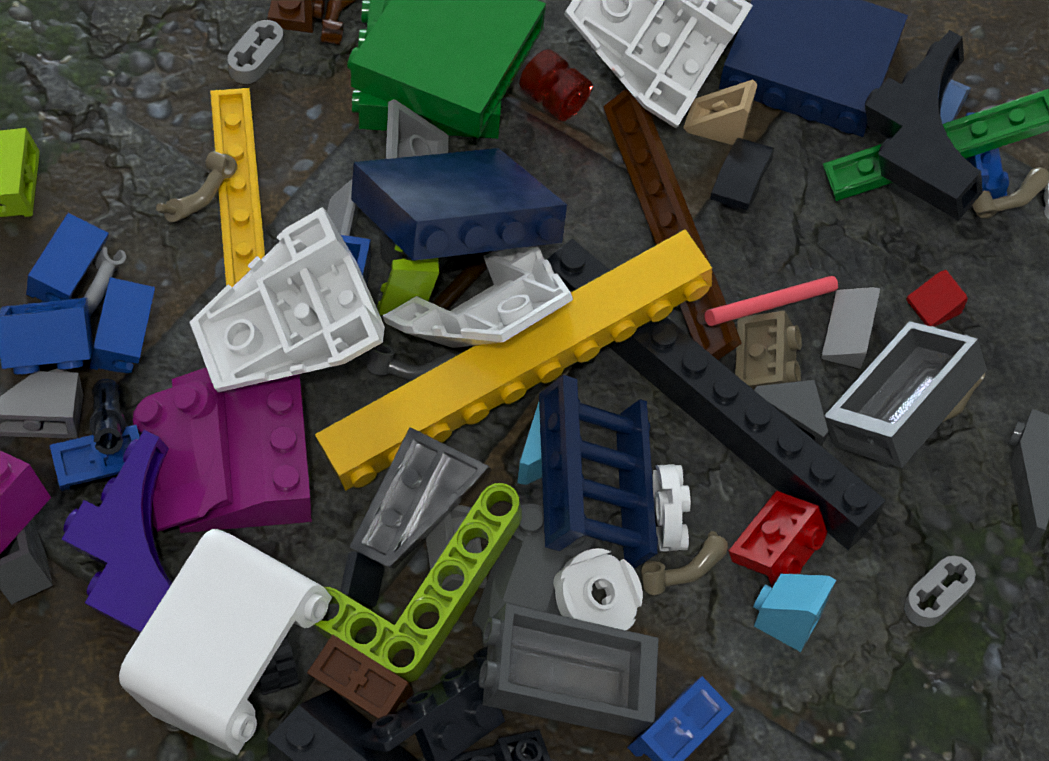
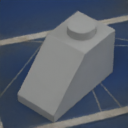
[0,369,83,439]

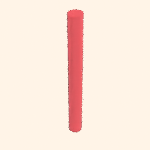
[704,276,838,326]

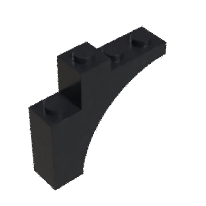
[865,30,983,221]

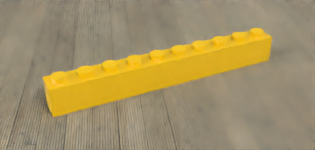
[315,229,712,491]

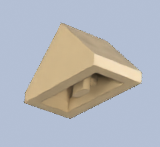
[684,80,757,145]

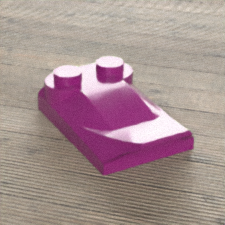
[133,381,233,532]

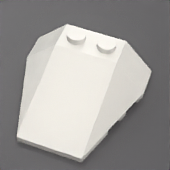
[564,0,753,128]
[190,207,385,392]
[383,246,573,348]

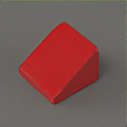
[906,269,968,327]

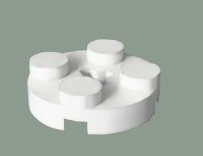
[652,464,691,552]
[553,548,643,630]

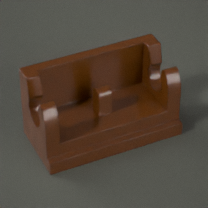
[307,634,414,719]

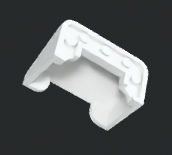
[119,529,332,755]

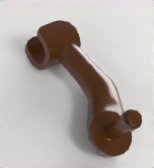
[320,0,357,45]

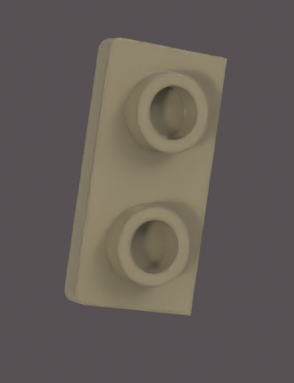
[735,311,802,390]

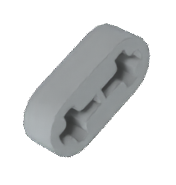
[228,20,284,84]
[904,555,976,627]

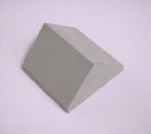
[386,99,449,159]

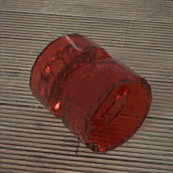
[519,49,593,121]

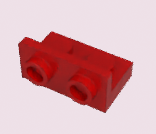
[729,491,827,588]

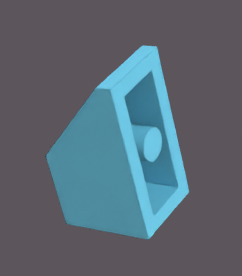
[753,574,836,652]

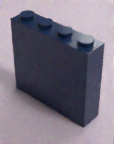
[719,0,908,137]
[351,148,567,261]

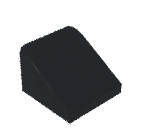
[340,551,384,608]

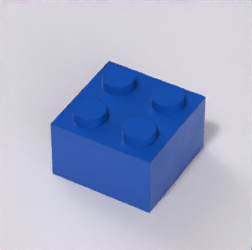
[0,297,94,374]

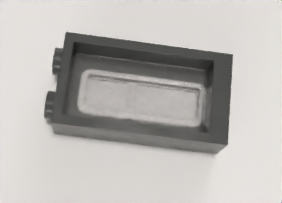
[824,321,987,468]
[479,603,658,737]

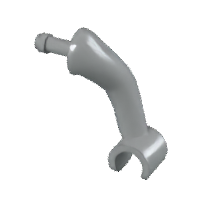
[83,246,126,317]

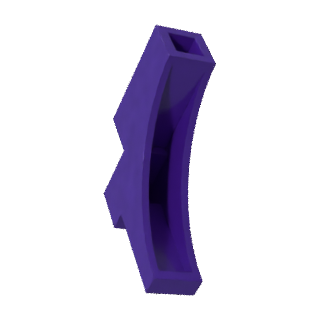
[62,430,172,634]

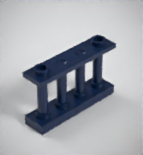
[539,375,658,569]

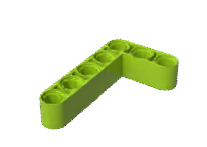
[313,483,522,683]

